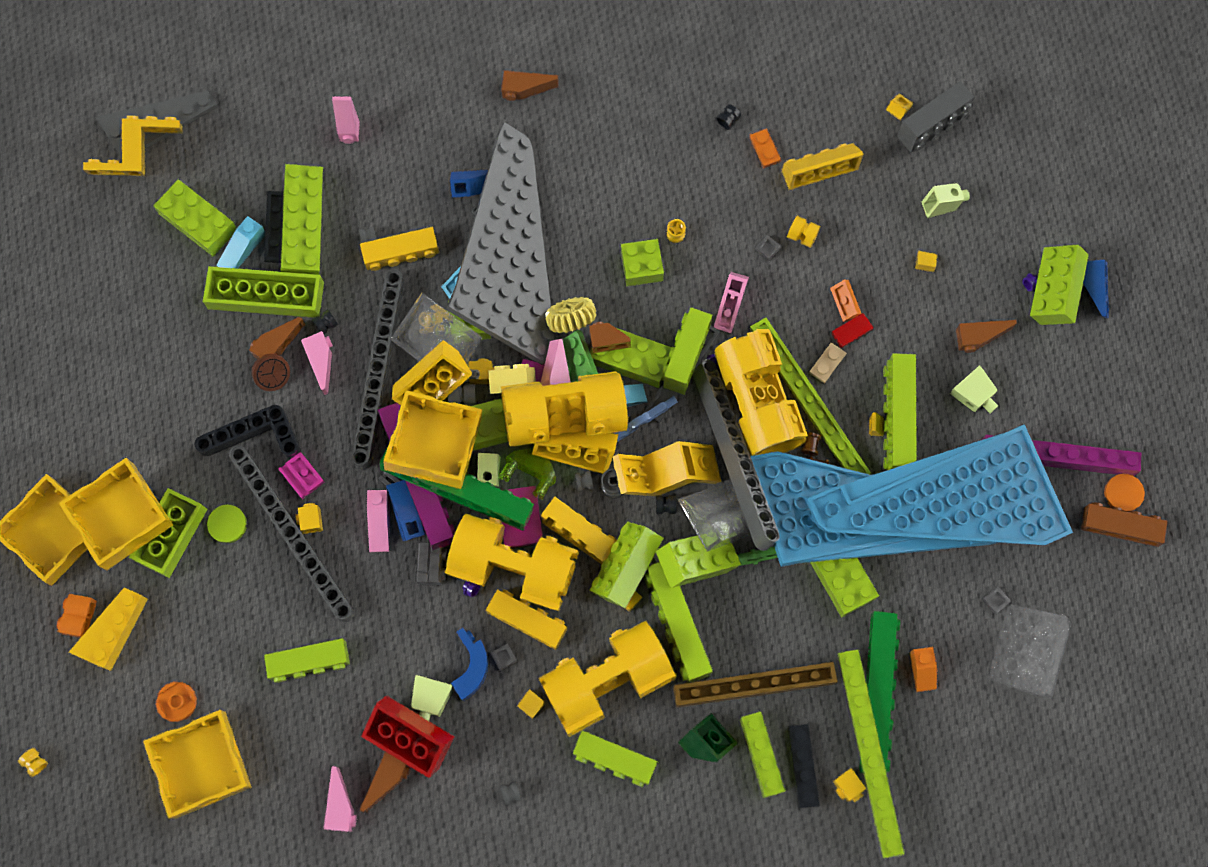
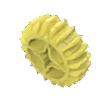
[545,297,597,333]

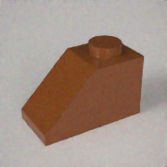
[589,322,631,353]

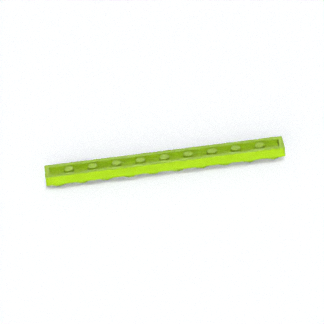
[750,318,871,475]
[838,650,904,858]

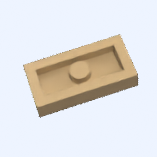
[809,343,846,384]

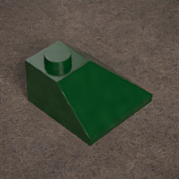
[678,713,738,763]

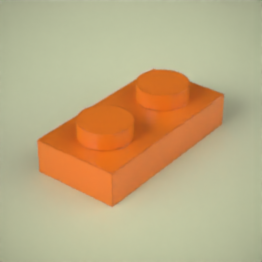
[749,129,781,168]
[830,280,862,322]

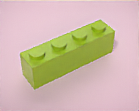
[264,638,350,683]
[740,712,785,798]
[573,731,657,787]

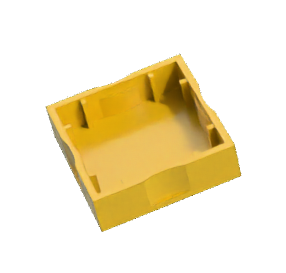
[384,390,482,489]
[59,458,173,571]
[0,474,87,586]
[143,710,252,819]

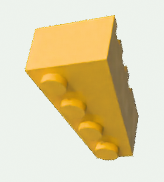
[532,431,618,474]
[69,588,148,671]

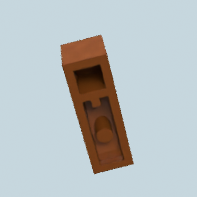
[501,71,558,101]
[249,317,306,359]
[956,320,1017,353]
[360,752,411,812]

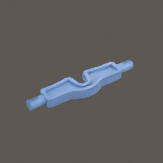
[613,396,678,442]

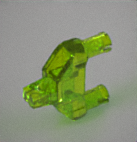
[498,449,556,500]

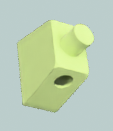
[922,183,970,218]
[950,365,998,413]
[477,453,501,487]
[411,675,454,721]

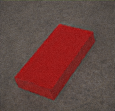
[831,313,874,348]

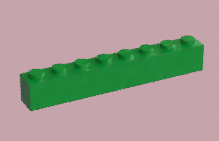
[380,447,534,531]
[859,611,900,774]

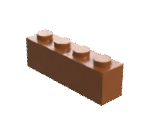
[1081,502,1167,547]

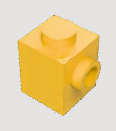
[469,358,494,384]
[296,503,323,534]
[833,768,866,802]

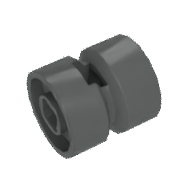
[448,383,477,406]
[601,468,623,499]

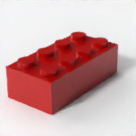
[361,696,454,778]

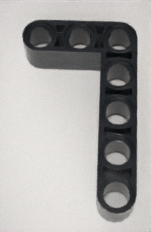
[194,405,301,459]

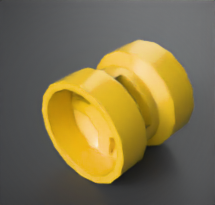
[667,219,686,243]
[18,748,48,777]

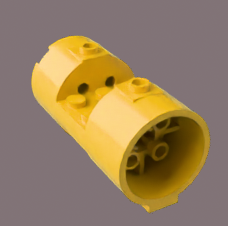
[714,329,808,456]
[501,371,628,446]
[445,514,579,611]
[538,621,676,737]

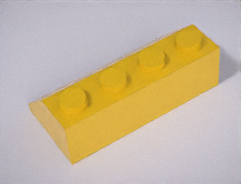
[782,143,863,190]
[392,340,472,405]

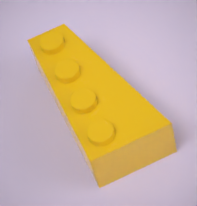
[541,496,617,564]

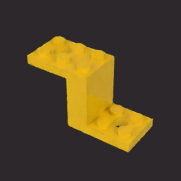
[83,116,182,176]
[613,441,722,496]

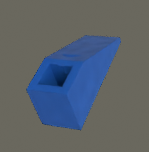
[450,170,488,198]
[386,480,425,541]

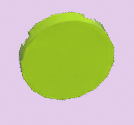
[207,504,247,543]

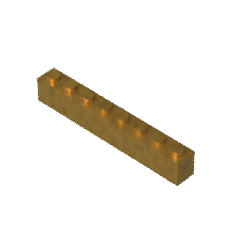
[673,662,837,708]

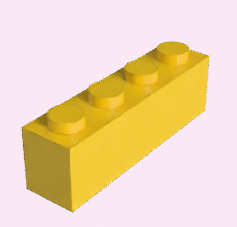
[360,227,439,271]
[486,589,567,650]

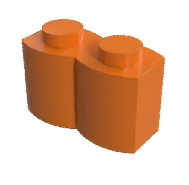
[57,594,97,638]

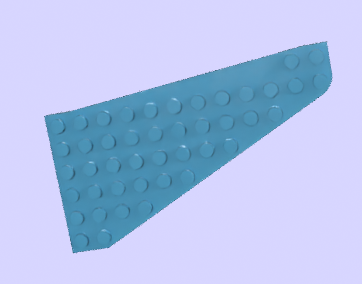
[805,424,1073,545]
[750,451,995,567]

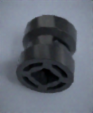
[716,104,741,130]
[312,309,338,334]
[656,495,676,514]

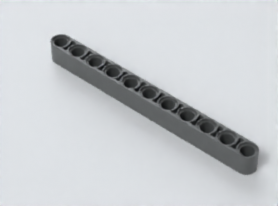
[352,269,404,470]
[693,359,780,551]
[229,445,354,622]

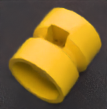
[787,216,821,248]

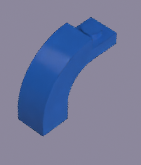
[451,628,488,702]

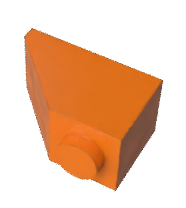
[909,647,937,692]

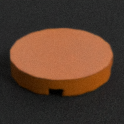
[1104,474,1145,512]
[156,682,197,722]

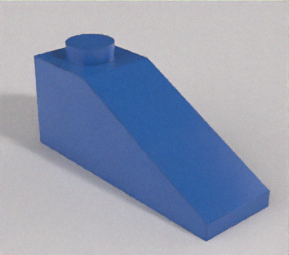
[1083,260,1109,318]

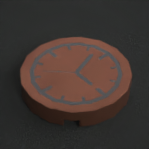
[252,354,290,391]

